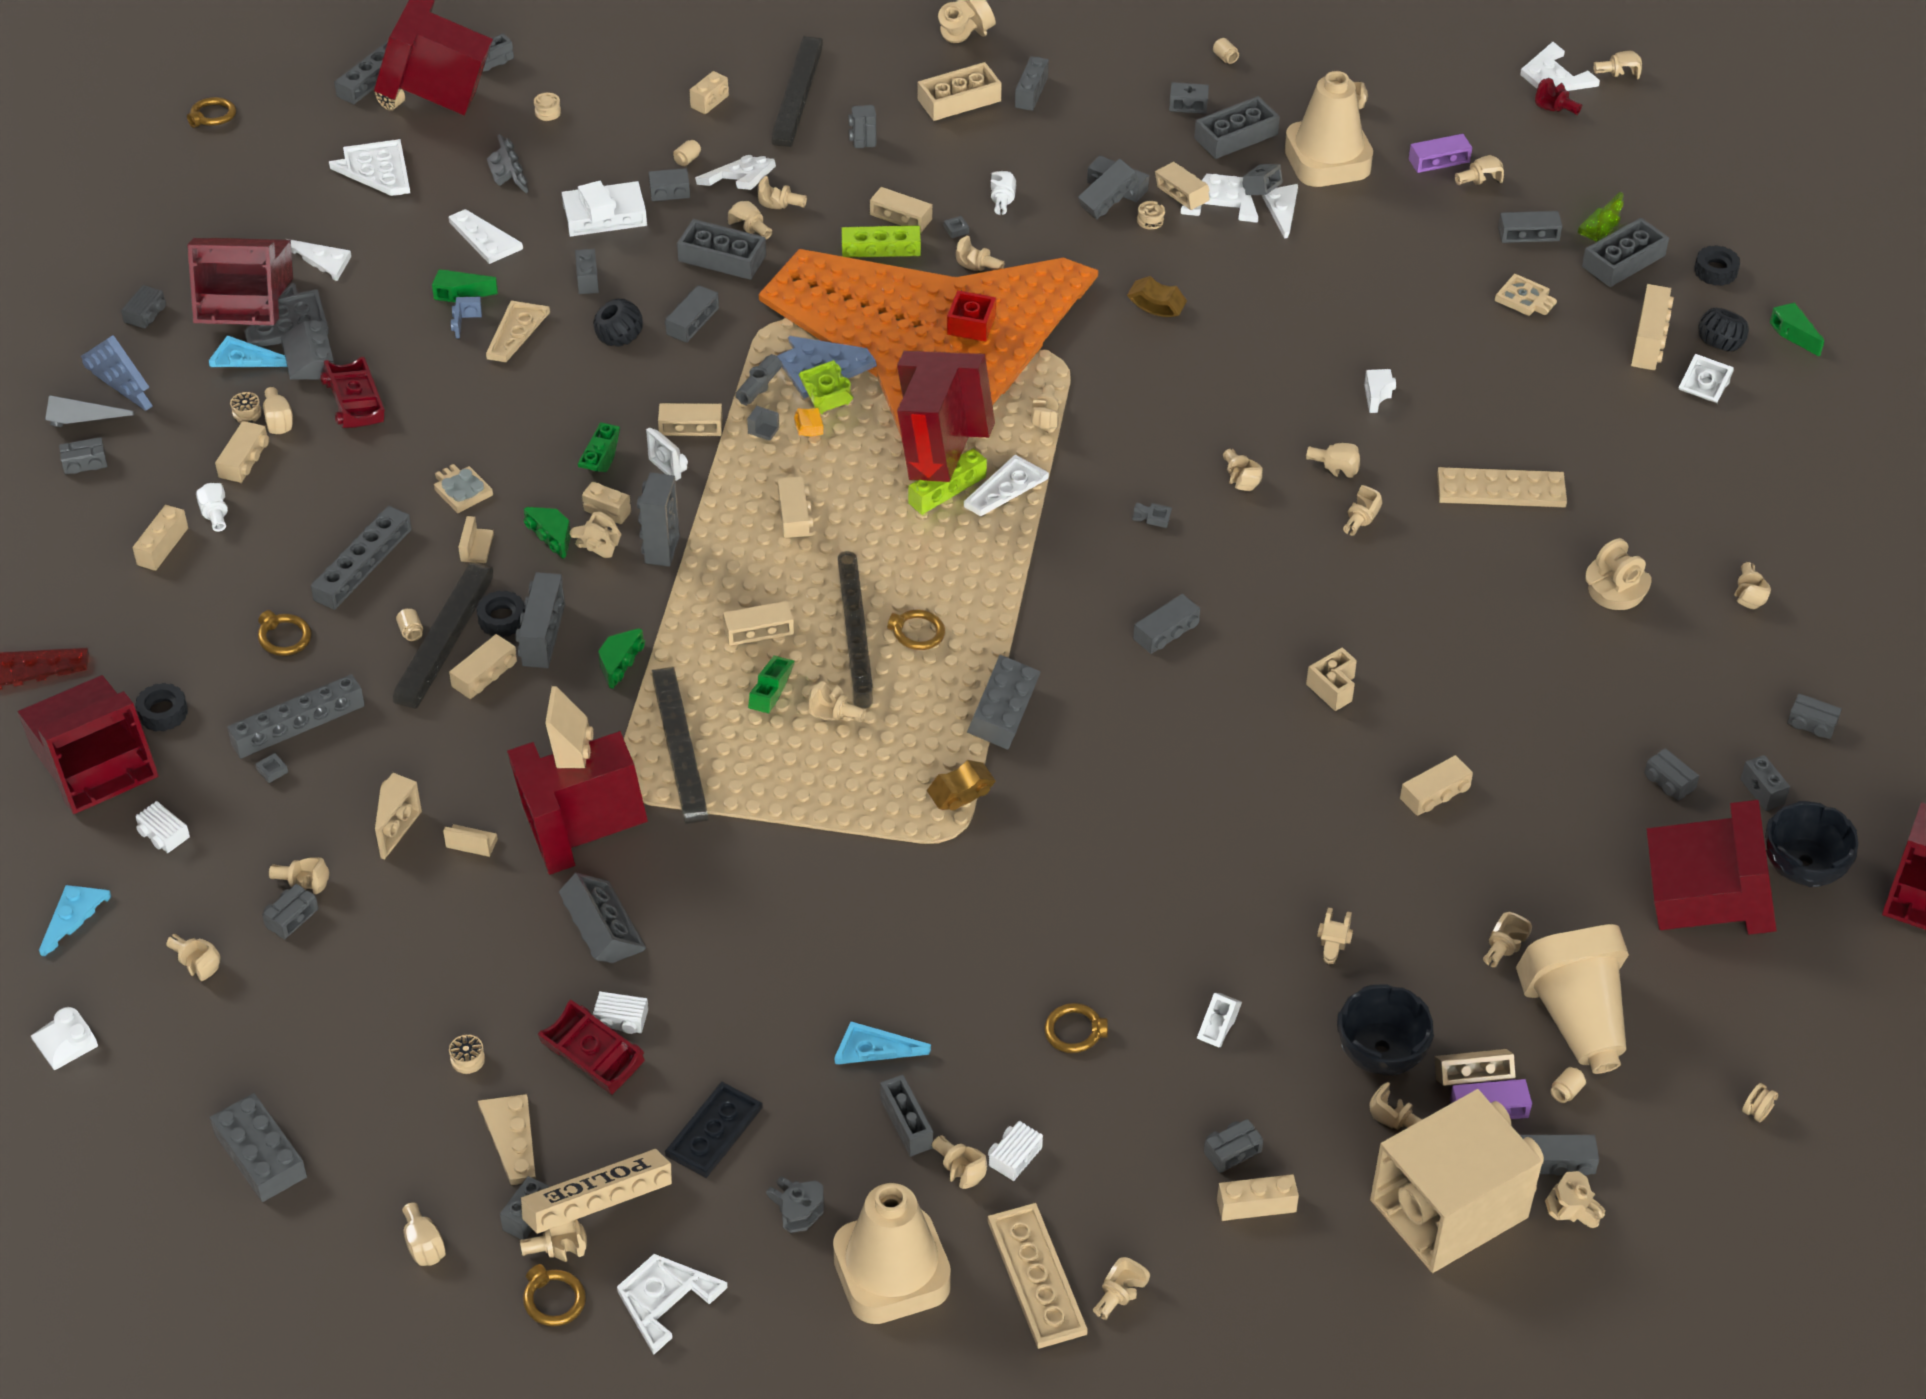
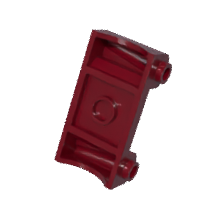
[320,357,385,428]
[538,999,645,1095]

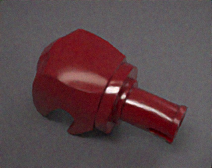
[1535,78,1582,115]

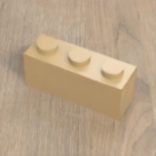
[1155,162,1210,210]
[870,187,932,233]
[658,403,723,436]
[215,421,269,483]
[778,476,813,538]
[133,505,188,571]
[723,601,794,646]
[449,634,517,699]
[1400,755,1473,816]
[1435,1049,1516,1086]
[1217,1174,1299,1221]

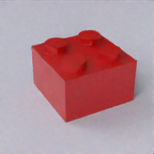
[947,290,996,342]

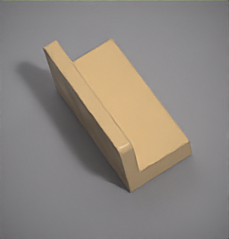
[459,516,494,563]
[443,824,498,857]

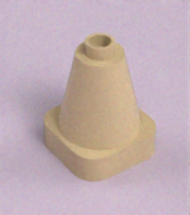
[1285,71,1373,187]
[1516,924,1629,1074]
[833,1183,951,1324]

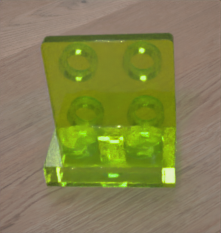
[1578,192,1624,242]

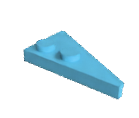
[209,336,287,367]
[39,885,111,956]
[834,1022,931,1064]

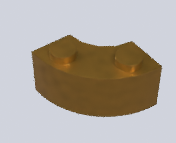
[1127,276,1187,317]
[926,760,996,811]

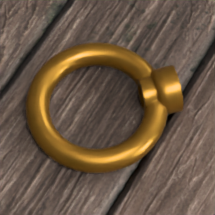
[187,97,236,128]
[887,609,945,650]
[258,610,311,656]
[1044,1003,1108,1053]
[523,1264,586,1326]

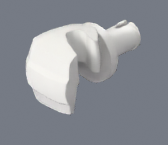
[991,171,1016,215]
[196,483,228,532]

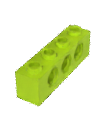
[841,226,921,258]
[908,448,987,515]

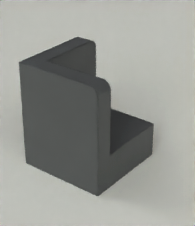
[747,406,779,440]

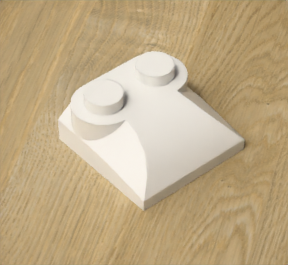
[1679,354,1734,403]
[646,428,688,481]
[31,1007,98,1070]

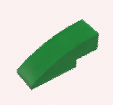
[748,655,795,714]

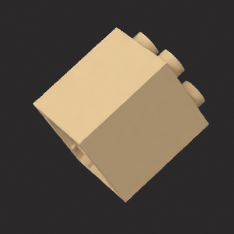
[1370,1089,1544,1273]

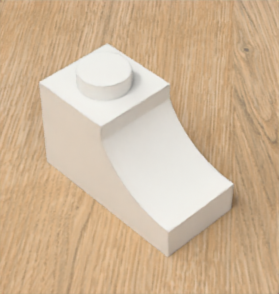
[1364,369,1396,413]
[1197,993,1242,1047]

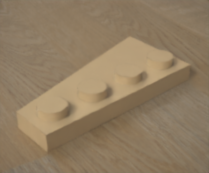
[486,301,550,362]
[478,1094,536,1185]

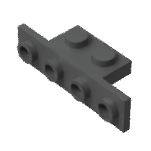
[486,134,529,193]

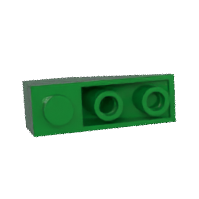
[432,269,498,302]
[1770,302,1825,356]

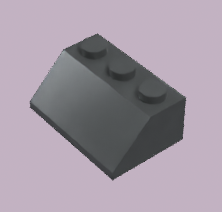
[281,320,333,380]

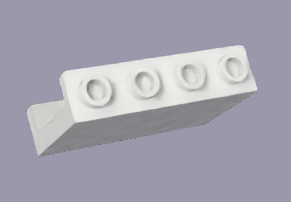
[562,181,647,237]

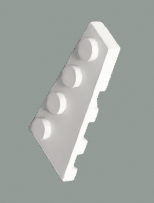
[449,209,523,264]
[964,455,1049,516]

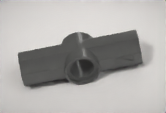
[735,354,782,406]

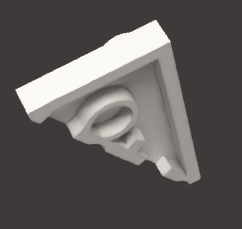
[1262,184,1298,239]
[286,239,351,281]

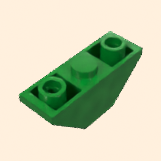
[578,422,620,472]
[523,507,571,559]
[598,628,645,689]

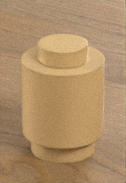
[1213,38,1239,64]
[673,140,701,166]
[396,608,423,641]
[1551,1067,1586,1103]

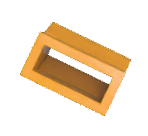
[794,408,823,436]

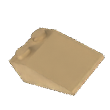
[545,686,593,768]
[375,773,422,860]

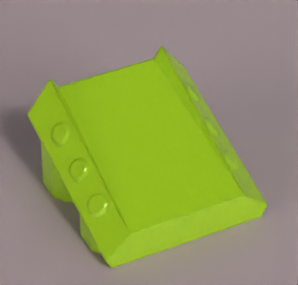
[799,360,854,414]

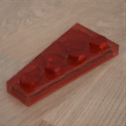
[0,648,89,690]

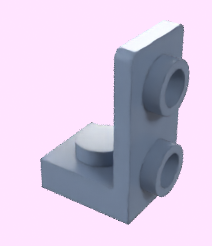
[451,297,482,338]

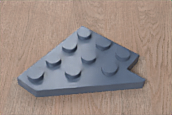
[81,335,153,411]
[777,336,877,399]

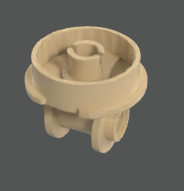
[938,0,996,43]
[1585,538,1651,610]

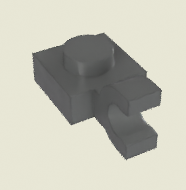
[1132,503,1172,528]

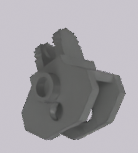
[766,1176,824,1233]

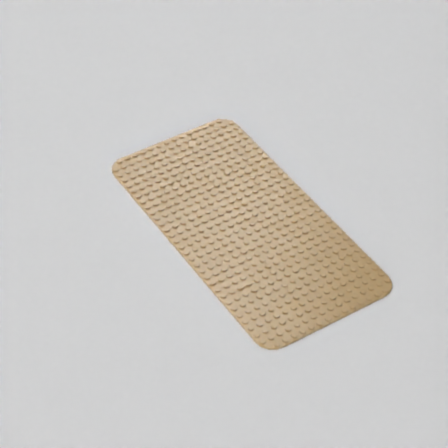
[624,318,1071,844]

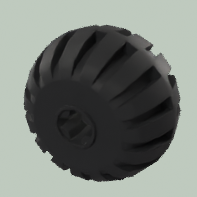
[593,298,643,346]
[1698,308,1749,352]

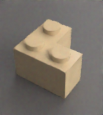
[1306,647,1357,711]

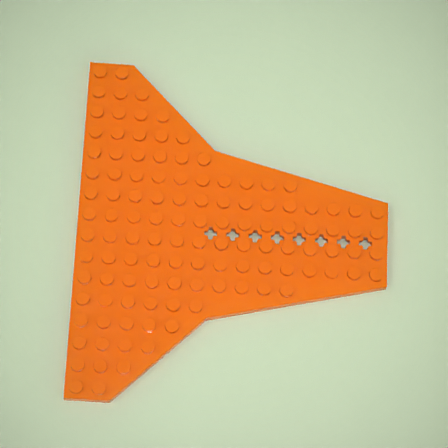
[759,249,1098,438]

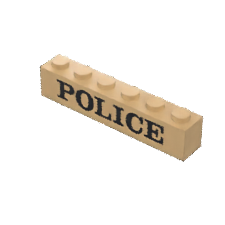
[521,1149,672,1234]

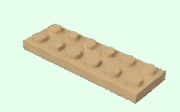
[1437,467,1567,507]
[988,1203,1088,1349]

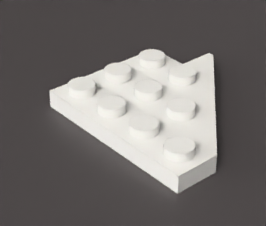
[329,139,410,196]

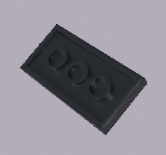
[665,1082,763,1178]

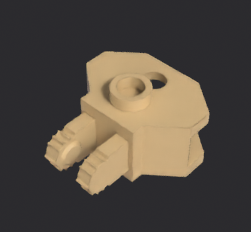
[570,511,621,558]
[1317,907,1353,965]
[1545,1171,1606,1228]

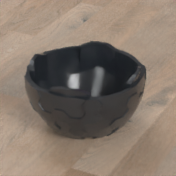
[1765,801,1859,887]
[1337,984,1434,1076]

